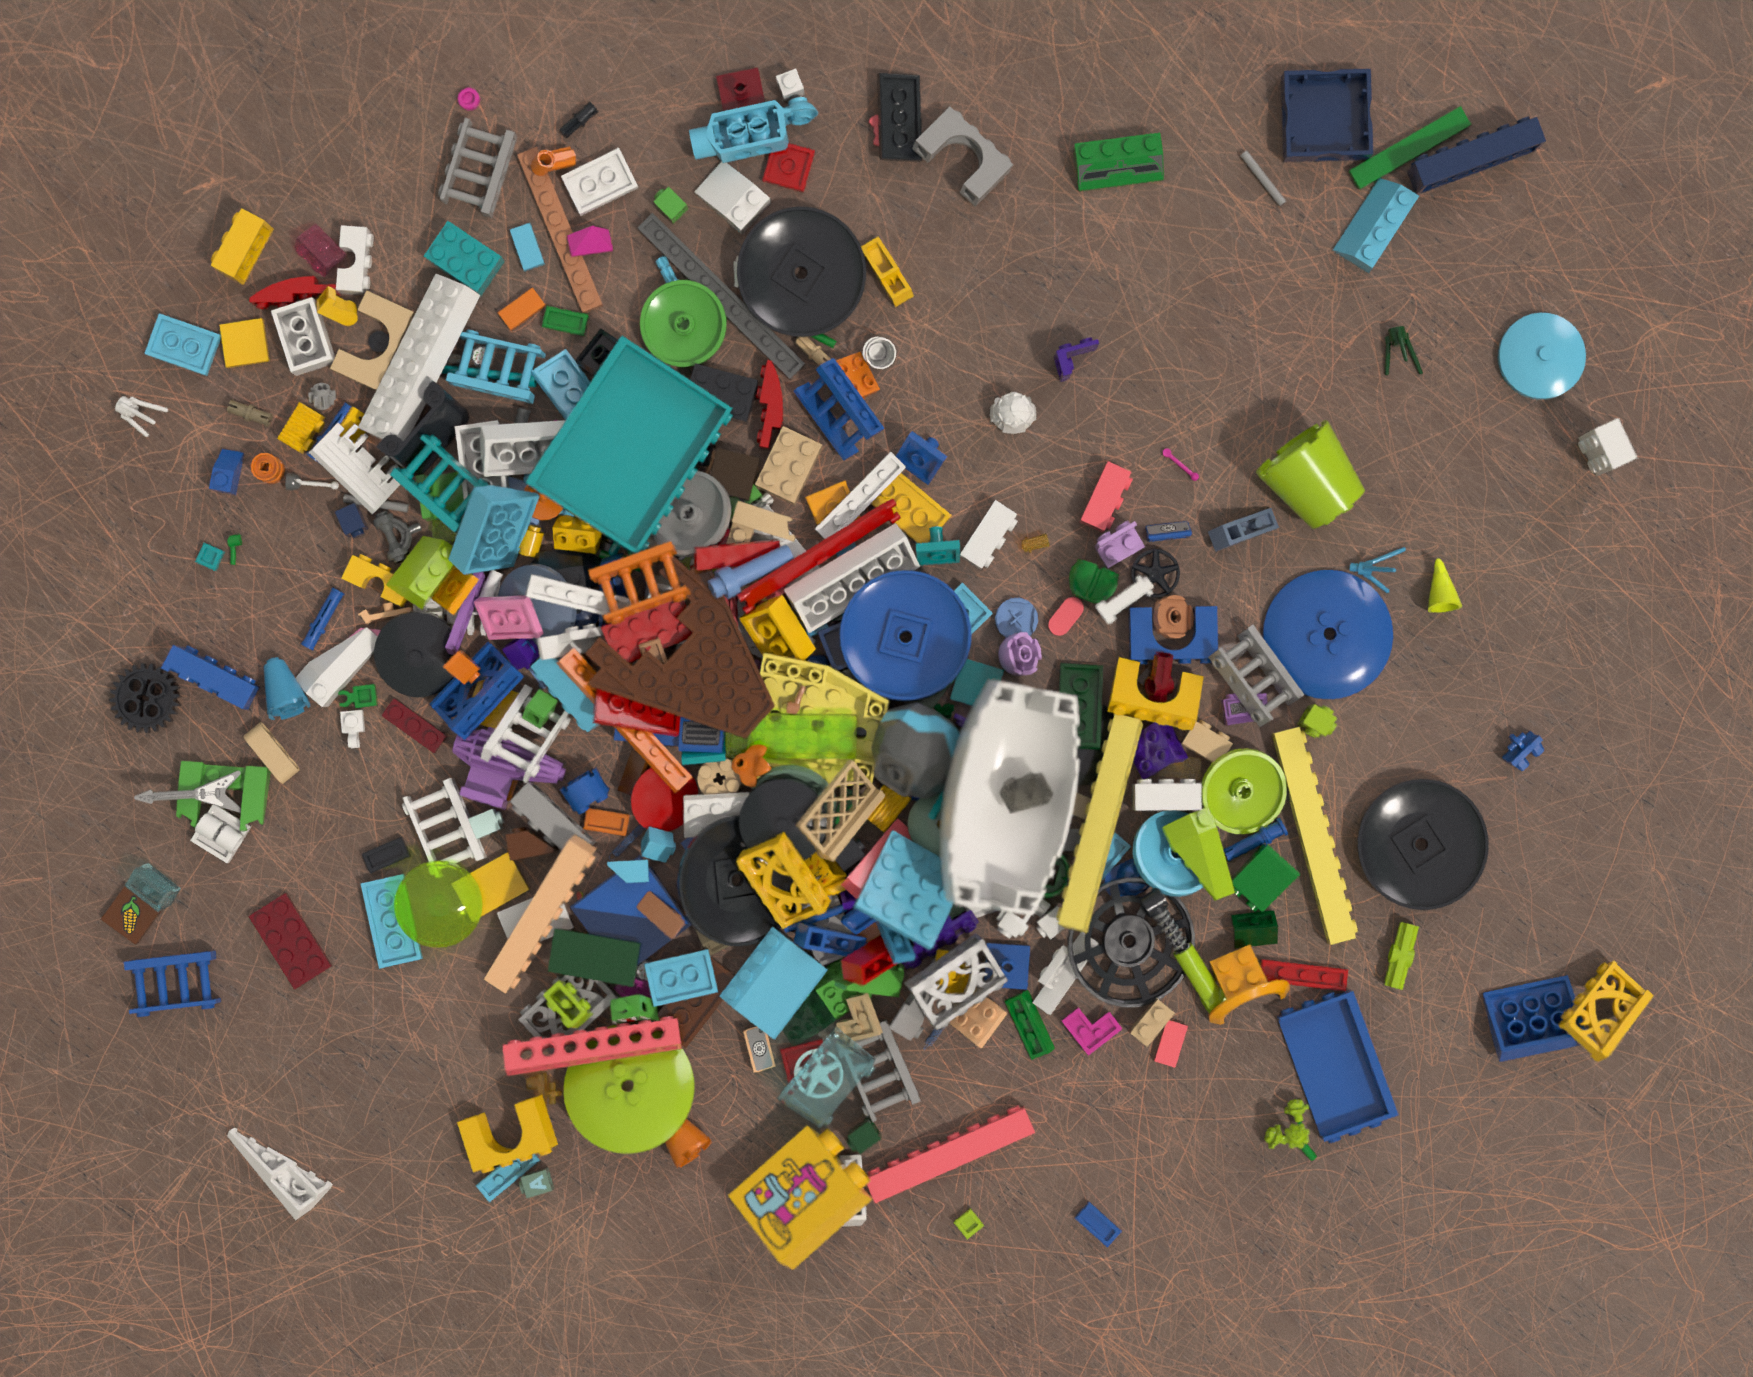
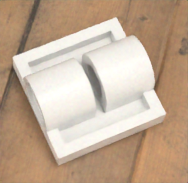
[190,805,252,863]

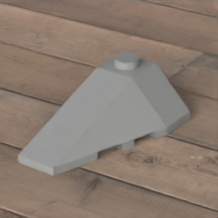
[889,956,936,1041]

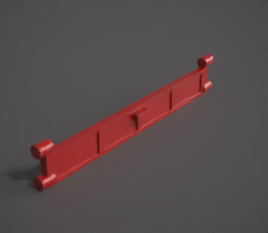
[737,498,901,615]

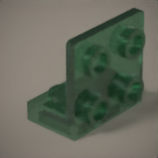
[782,988,836,1046]

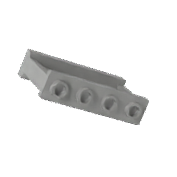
[904,934,1008,1030]
[518,974,619,1055]

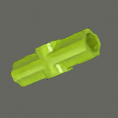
[1383,922,1419,990]

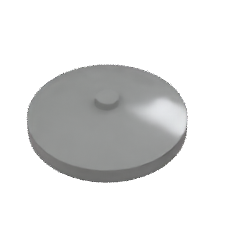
[651,471,731,557]

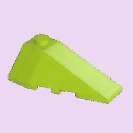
[1162,807,1235,901]

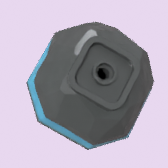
[871,702,960,799]

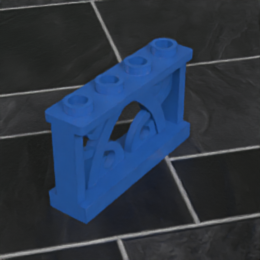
[430,642,524,740]

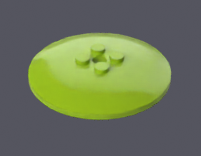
[564,1025,695,1154]

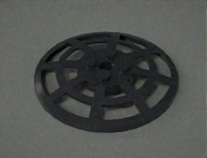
[1067,877,1195,1007]

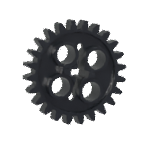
[109,663,182,733]

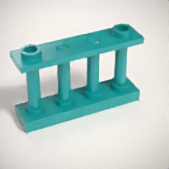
[390,435,489,532]

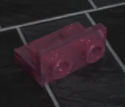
[295,224,346,277]

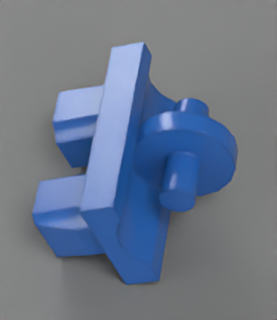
[1502,731,1545,771]

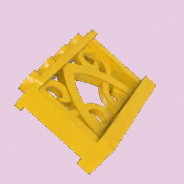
[736,832,831,929]
[1558,960,1654,1062]

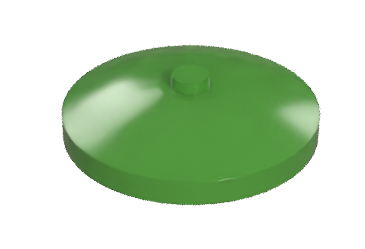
[640,280,727,368]

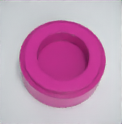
[458,88,480,111]

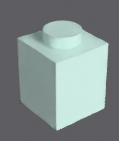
[468,809,505,839]

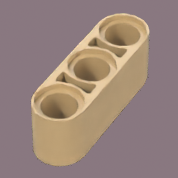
[243,722,300,784]

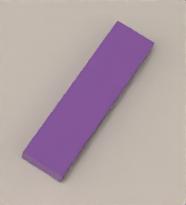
[445,572,486,655]

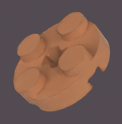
[1153,595,1194,639]

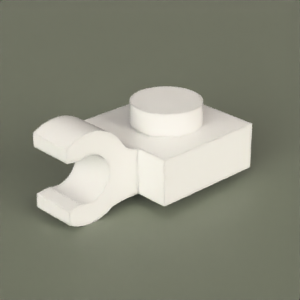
[340,710,365,748]

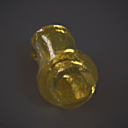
[1021,533,1050,554]

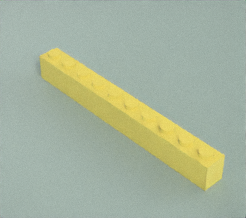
[1057,714,1143,933]
[1271,727,1358,945]

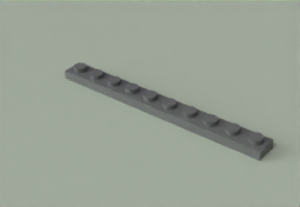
[638,213,805,380]

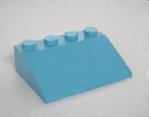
[448,485,540,574]
[720,927,828,1040]

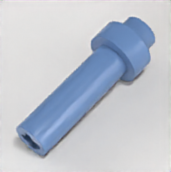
[707,544,794,599]

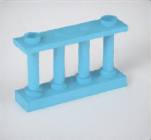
[446,330,546,404]

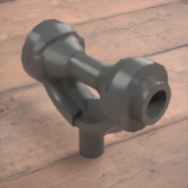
[372,511,422,564]

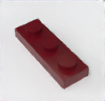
[381,698,447,753]

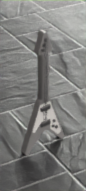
[134,770,241,813]

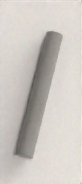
[1240,151,1286,206]
[343,494,409,512]

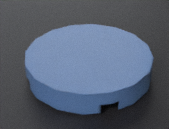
[995,598,1038,638]

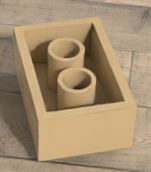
[755,426,823,506]

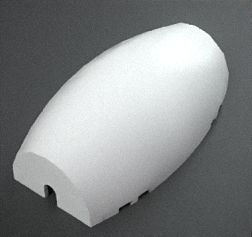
[940,679,1080,915]

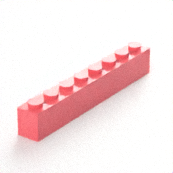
[867,1105,1035,1203]

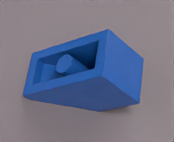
[209,449,244,495]

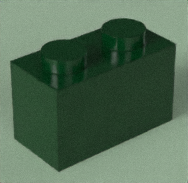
[846,1117,882,1154]

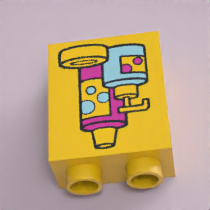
[728,1125,872,1269]

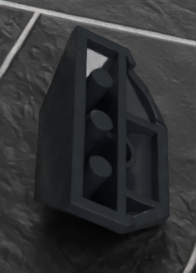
[531,549,602,589]

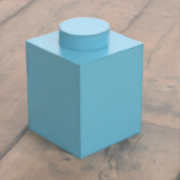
[641,827,676,863]

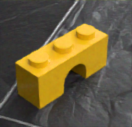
[341,554,407,607]

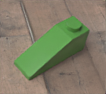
[834,965,904,997]

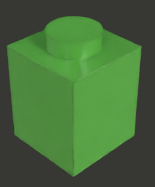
[653,186,688,224]
[522,689,558,729]

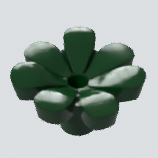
[934,703,954,719]

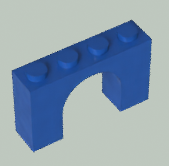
[1128,606,1218,665]

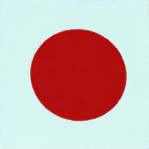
[631,767,698,832]

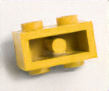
[552,515,602,554]

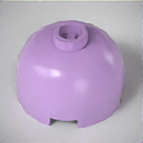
[998,632,1042,676]

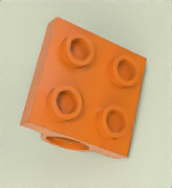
[836,351,880,399]

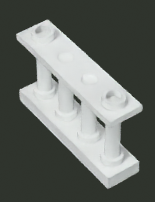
[481,685,571,783]
[402,778,487,878]

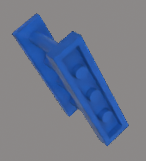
[794,358,884,461]
[124,950,221,1017]

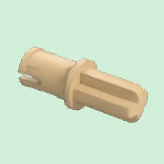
[796,337,831,366]

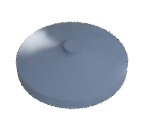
[498,564,577,648]

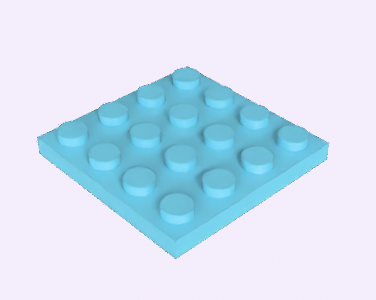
[853,830,953,950]

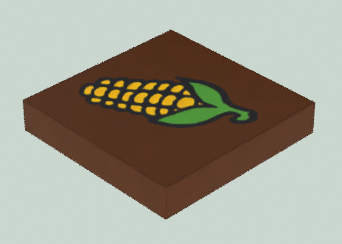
[101,884,163,945]

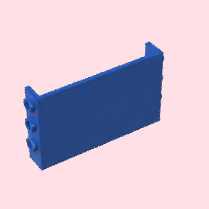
[1276,990,1399,1143]

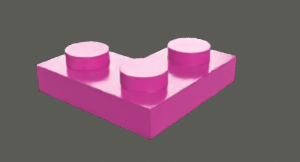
[1061,1007,1122,1056]

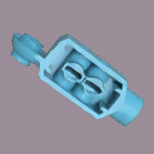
[689,97,818,163]

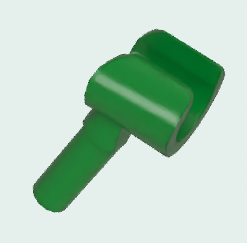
[227,534,242,565]

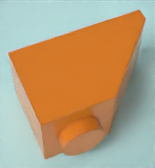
[443,650,481,684]

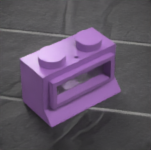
[1221,692,1268,726]

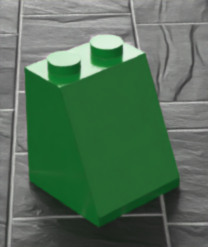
[1231,844,1300,912]

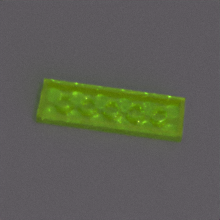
[726,713,857,759]

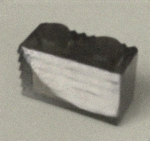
[999,772,1053,814]

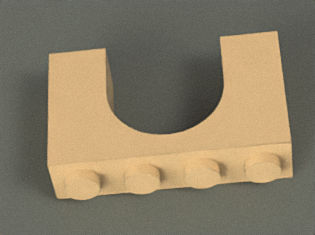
[330,290,415,391]

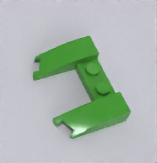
[176,761,271,832]

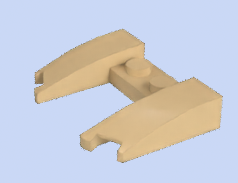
[714,501,795,601]

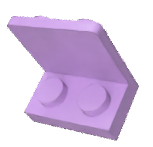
[1094,521,1145,569]

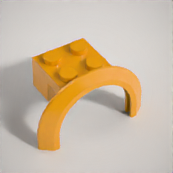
[1209,945,1290,1025]

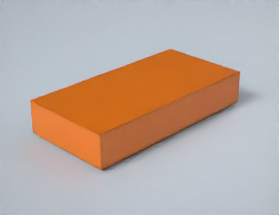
[498,287,546,331]
[583,808,630,836]

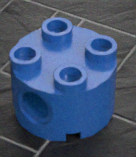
[559,767,610,815]

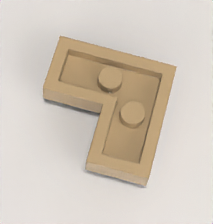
[836,993,883,1043]

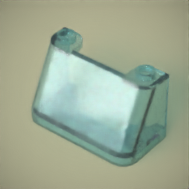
[777,1027,876,1128]

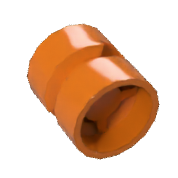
[251,453,285,484]

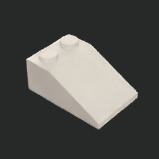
[694,162,771,235]

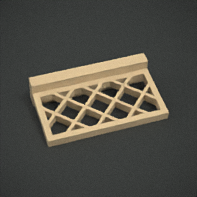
[796,759,886,861]

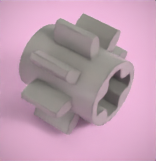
[308,383,336,410]

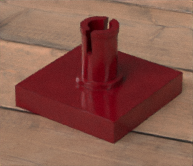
[716,67,765,111]

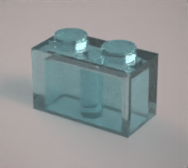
[125,863,181,912]

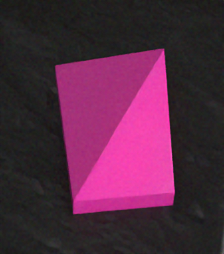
[566,226,613,257]

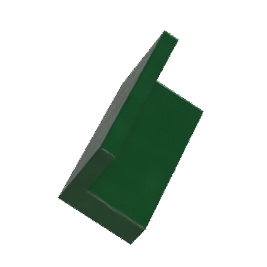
[1231,910,1278,948]

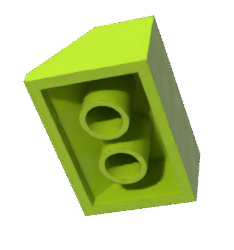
[386,536,454,610]

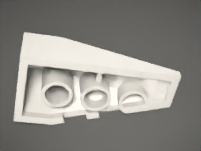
[296,627,378,707]

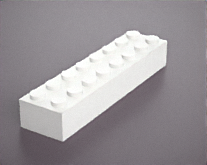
[358,274,480,441]

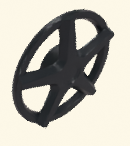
[1131,549,1180,598]

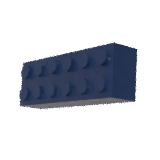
[1407,116,1546,195]

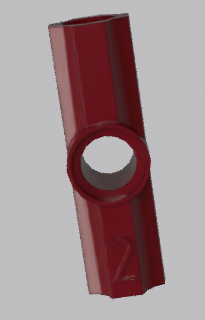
[1145,651,1174,703]

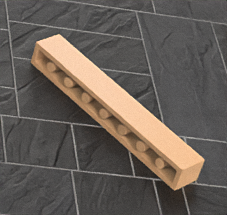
[484,834,597,994]

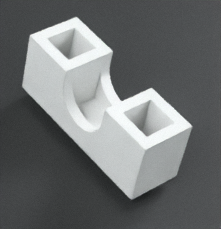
[336,225,373,295]

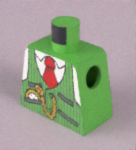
[611,995,659,1025]

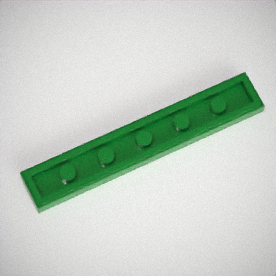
[1348,106,1472,190]

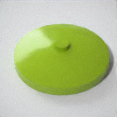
[1201,748,1287,834]

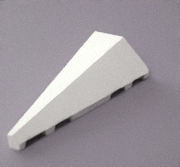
[227,1128,333,1220]

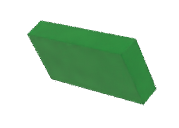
[542,306,589,337]

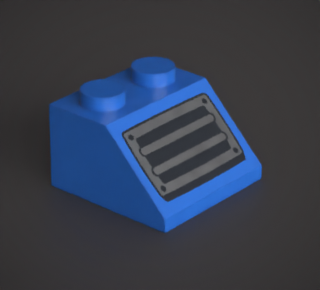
[678,717,726,753]

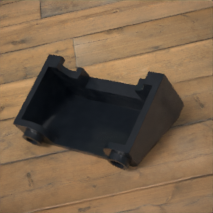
[376,381,469,476]

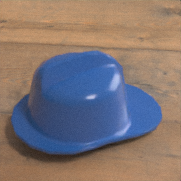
[1104,858,1150,896]

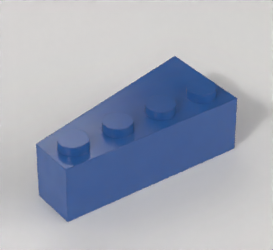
[161,645,260,710]

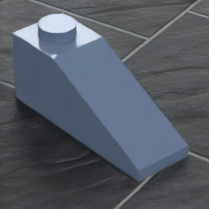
[1208,508,1279,552]

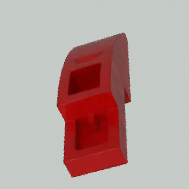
[249,276,340,309]
[756,360,783,450]

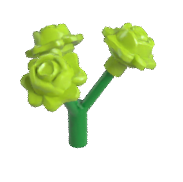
[1264,1099,1317,1161]

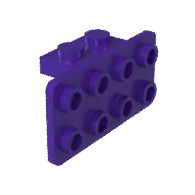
[901,910,979,969]

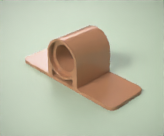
[637,891,685,939]

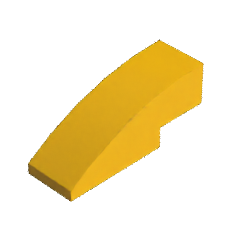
[861,237,914,307]

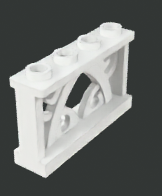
[1096,575,1154,624]

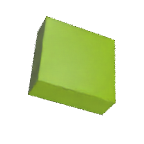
[953,1208,984,1239]

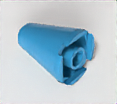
[263,657,310,720]

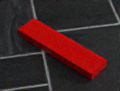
[694,539,780,570]
[1260,959,1348,991]

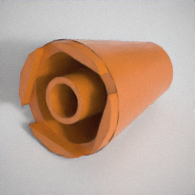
[665,1119,712,1168]

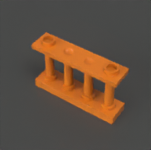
[589,541,691,624]

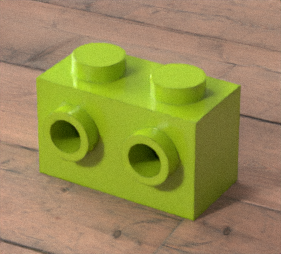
[1297,704,1337,739]
[543,980,593,1029]

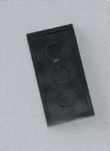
[877,73,922,162]

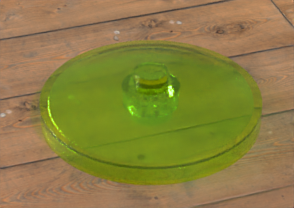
[394,861,482,948]

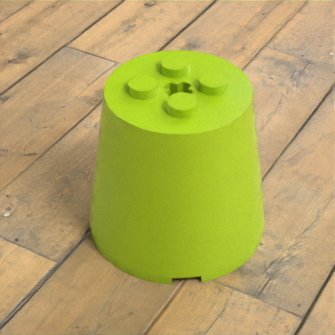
[1256,420,1365,529]

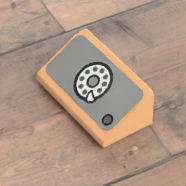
[743,1026,776,1073]

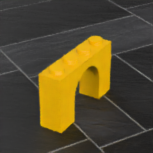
[1107,657,1204,731]
[457,1095,558,1174]

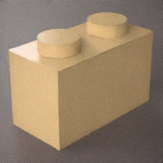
[1181,720,1233,763]
[1128,999,1175,1047]

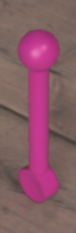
[1162,448,1199,481]

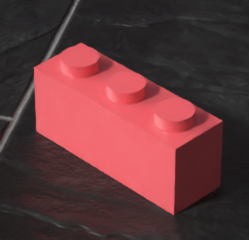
[1080,461,1133,533]

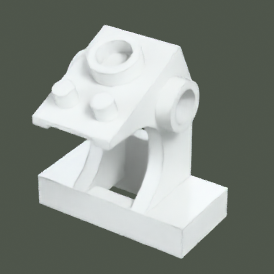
[996,899,1051,939]

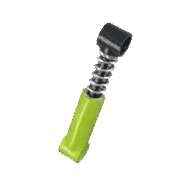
[1138,888,1226,1014]

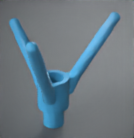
[1350,547,1406,593]

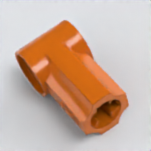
[530,147,576,176]

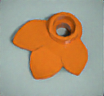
[732,744,771,787]

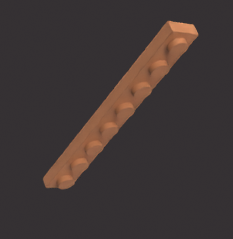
[517,147,603,314]

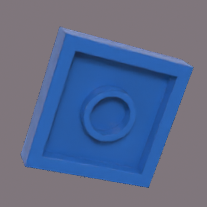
[896,431,947,485]
[984,943,1030,990]

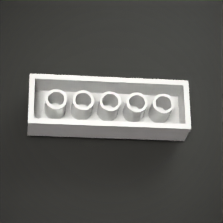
[784,523,920,633]

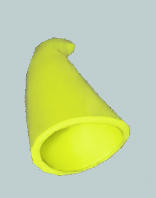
[1427,558,1462,613]

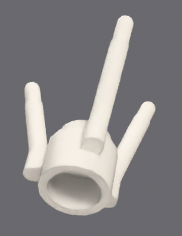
[115,396,168,437]

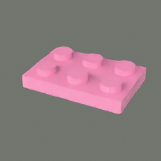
[474,595,544,640]

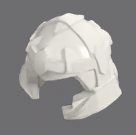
[990,392,1036,434]

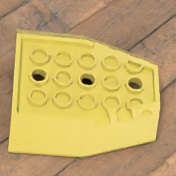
[743,653,889,787]

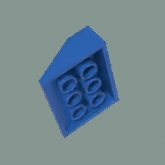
[1482,975,1586,1062]

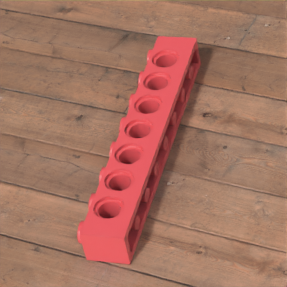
[502,1016,682,1076]

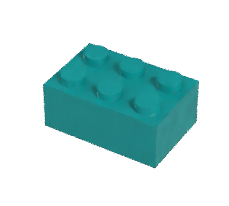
[424,221,505,297]

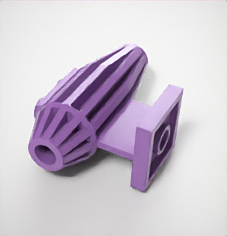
[452,727,566,810]

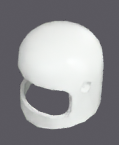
[863,337,896,369]

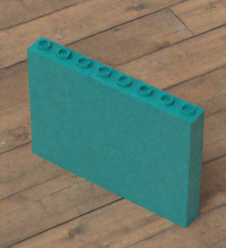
[525,336,733,554]

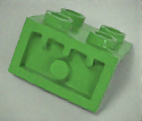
[416,472,464,521]
[814,956,872,1019]

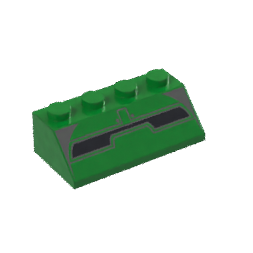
[1073,132,1164,192]

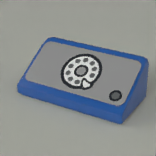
[1145,521,1192,542]

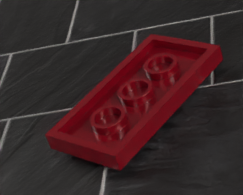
[248,893,333,990]

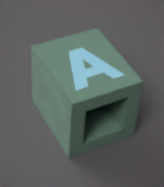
[519,1167,554,1198]

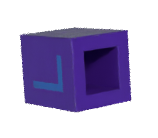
[502,638,540,670]

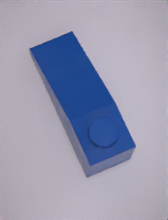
[793,922,867,956]

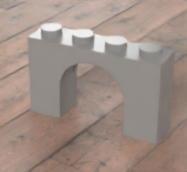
[912,107,1013,207]

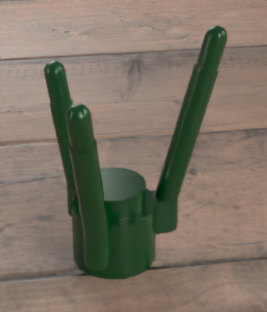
[1385,326,1423,375]

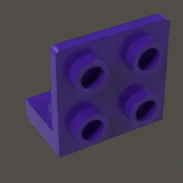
[1053,337,1099,382]
[1133,722,1188,779]

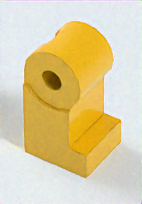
[316,286,358,326]

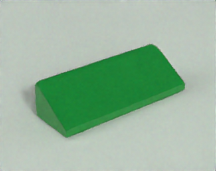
[1004,990,1055,1060]

